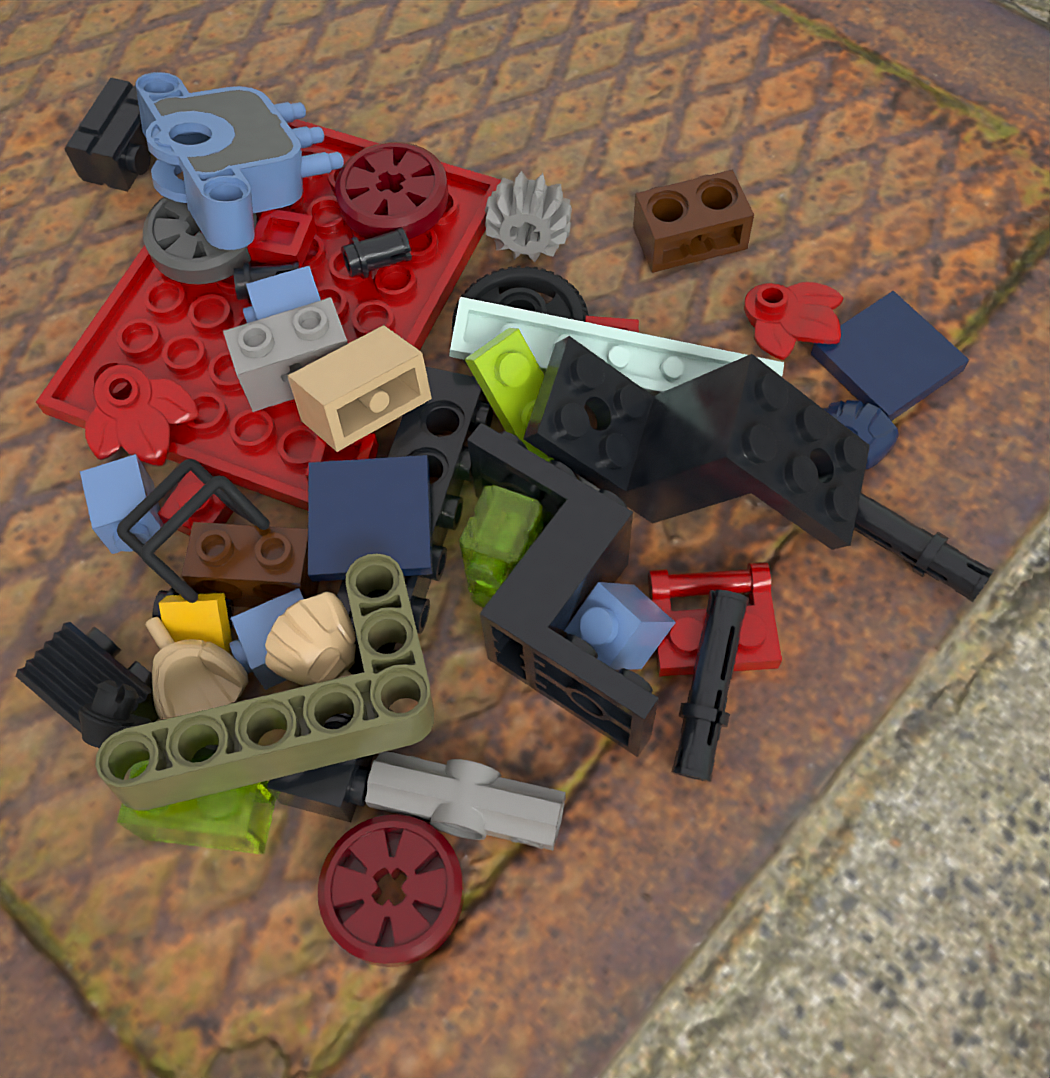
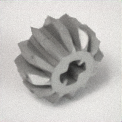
[485,171,572,262]

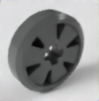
[143,197,258,284]

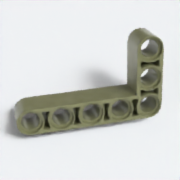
[95,554,434,810]

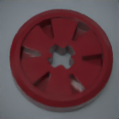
[335,142,449,239]
[317,815,465,967]

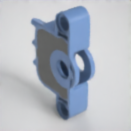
[135,72,344,250]

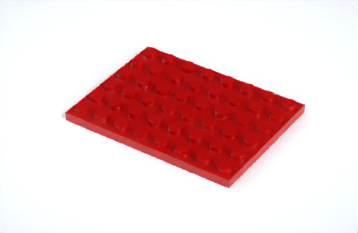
[36,119,501,511]

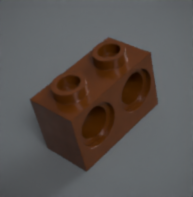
[633,169,754,273]
[181,522,319,608]

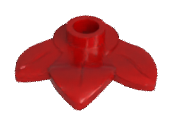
[744,282,843,360]
[85,364,199,467]

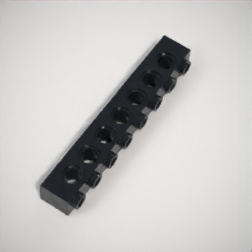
[267,366,494,823]

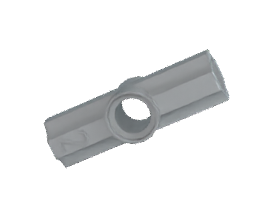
[365,751,566,851]

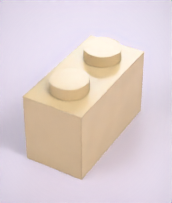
[287,325,432,452]

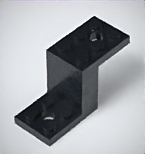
[523,336,870,550]
[467,423,659,757]

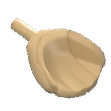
[265,591,356,686]
[145,617,249,720]

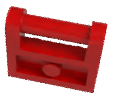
[648,562,782,677]

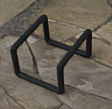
[117,459,270,603]

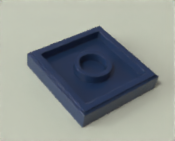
[811,291,969,421]
[308,455,433,582]

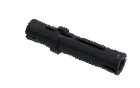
[854,493,995,602]
[671,589,749,782]

